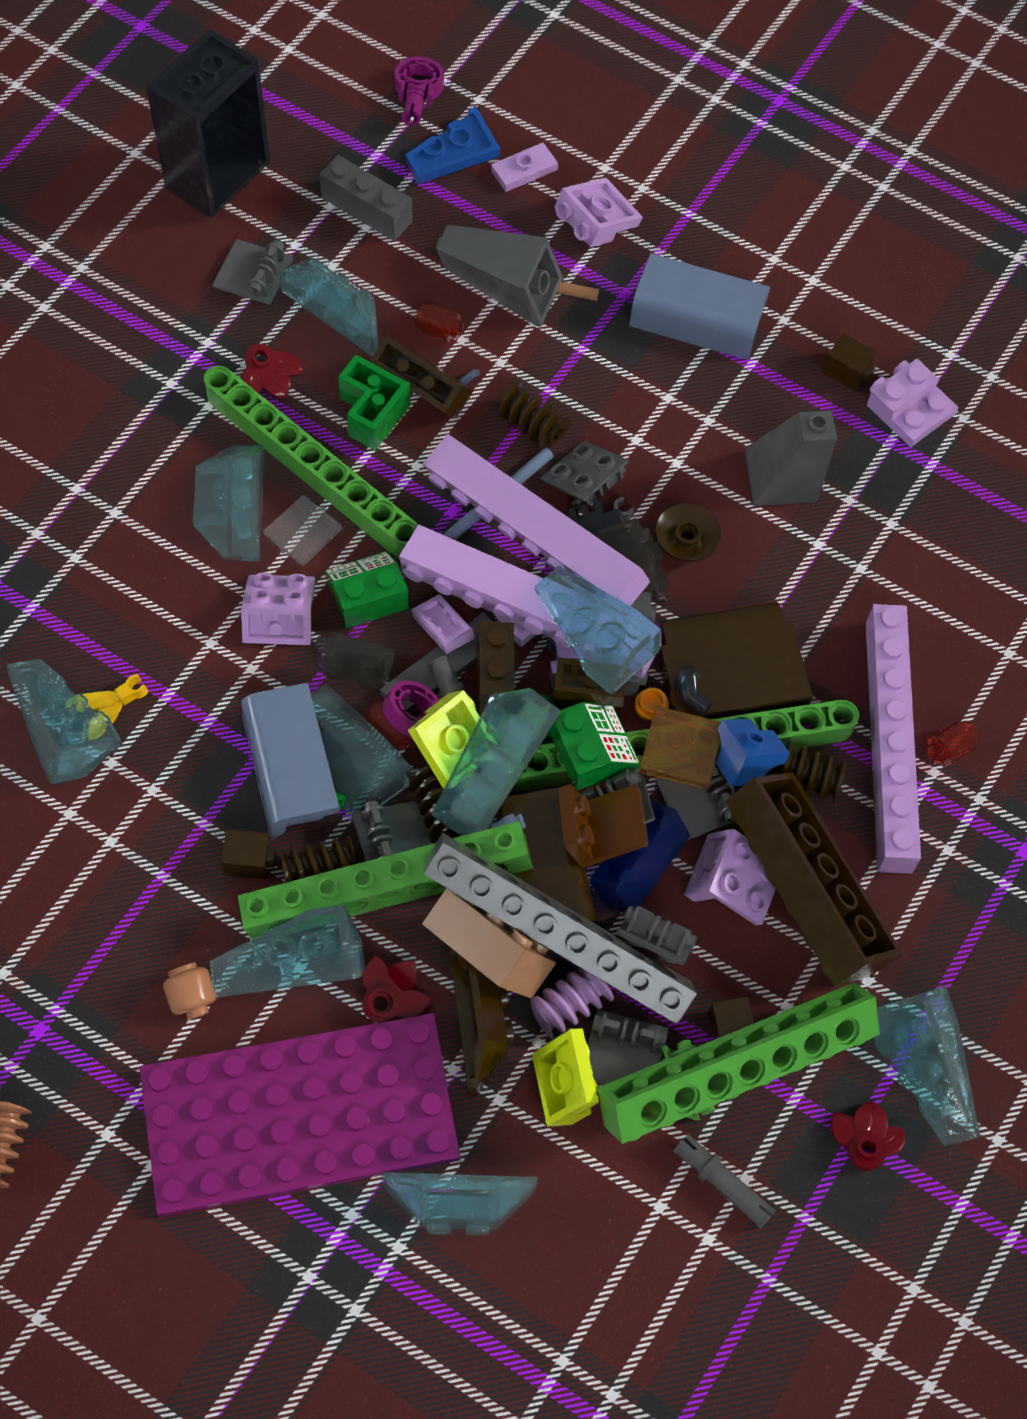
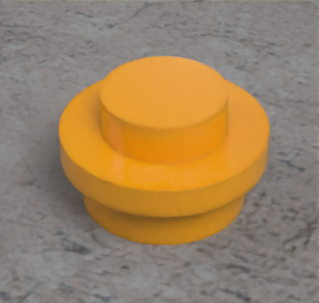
[635,688,669,721]

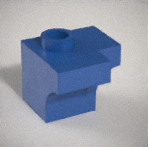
[715,719,790,787]

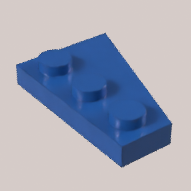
[406,106,500,184]

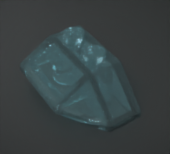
[279,258,378,356]
[193,445,264,561]
[383,1172,537,1236]

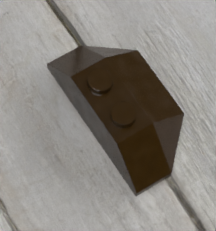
[449,946,514,1098]

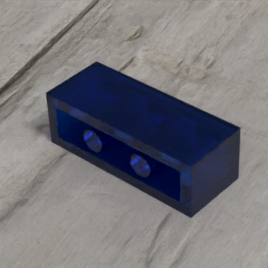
[589,801,691,914]

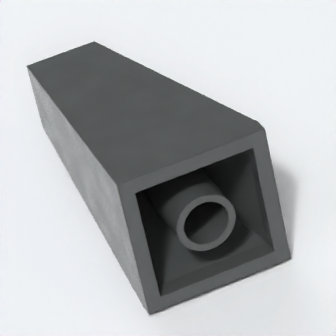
[436,225,563,327]
[745,410,837,506]

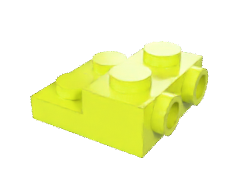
[408,690,499,789]
[532,1029,599,1126]

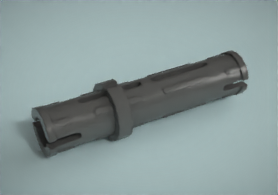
[673,1133,776,1229]

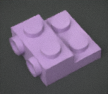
[554,178,643,247]
[867,359,958,447]

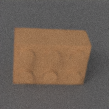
[422,888,557,999]

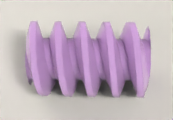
[530,967,614,1040]

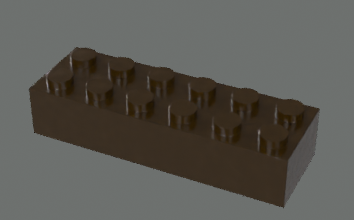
[725,772,903,987]

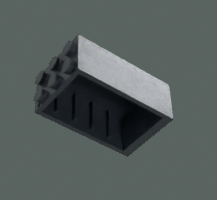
[146,29,270,219]

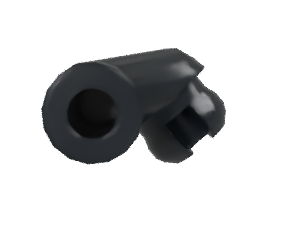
[676,666,713,716]

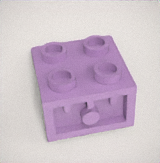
[241,572,315,645]
[684,829,776,925]

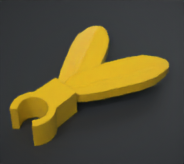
[67,674,148,742]

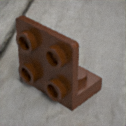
[558,784,648,868]

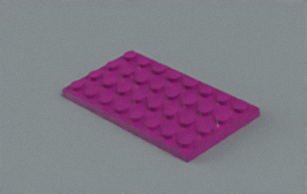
[139,1013,460,1218]

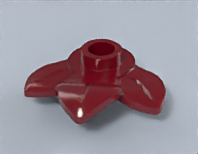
[241,344,303,400]
[362,956,430,1022]
[831,1101,905,1171]

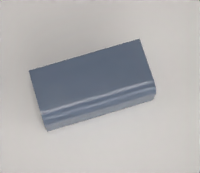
[629,253,770,360]
[241,683,339,841]

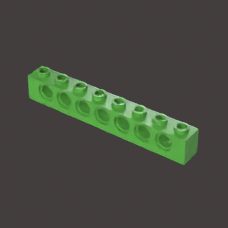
[238,821,533,942]
[598,982,880,1144]

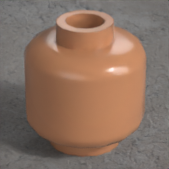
[163,962,217,1020]

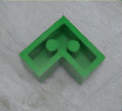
[338,355,411,451]

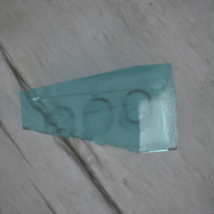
[535,566,661,695]
[7,659,121,784]
[311,683,412,818]
[210,905,365,997]
[873,986,980,1146]

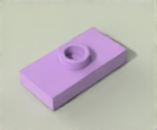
[491,142,558,192]
[411,594,475,654]

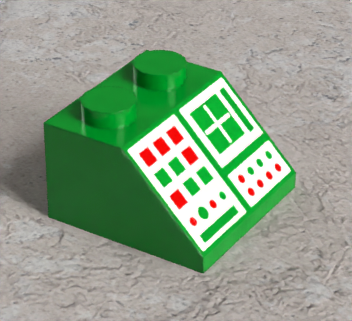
[324,551,409,629]
[548,702,641,791]

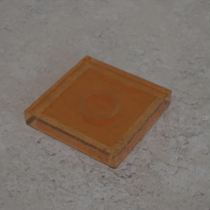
[639,706,721,789]

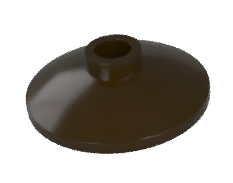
[655,503,721,562]

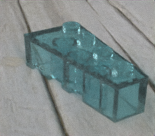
[431,688,561,836]

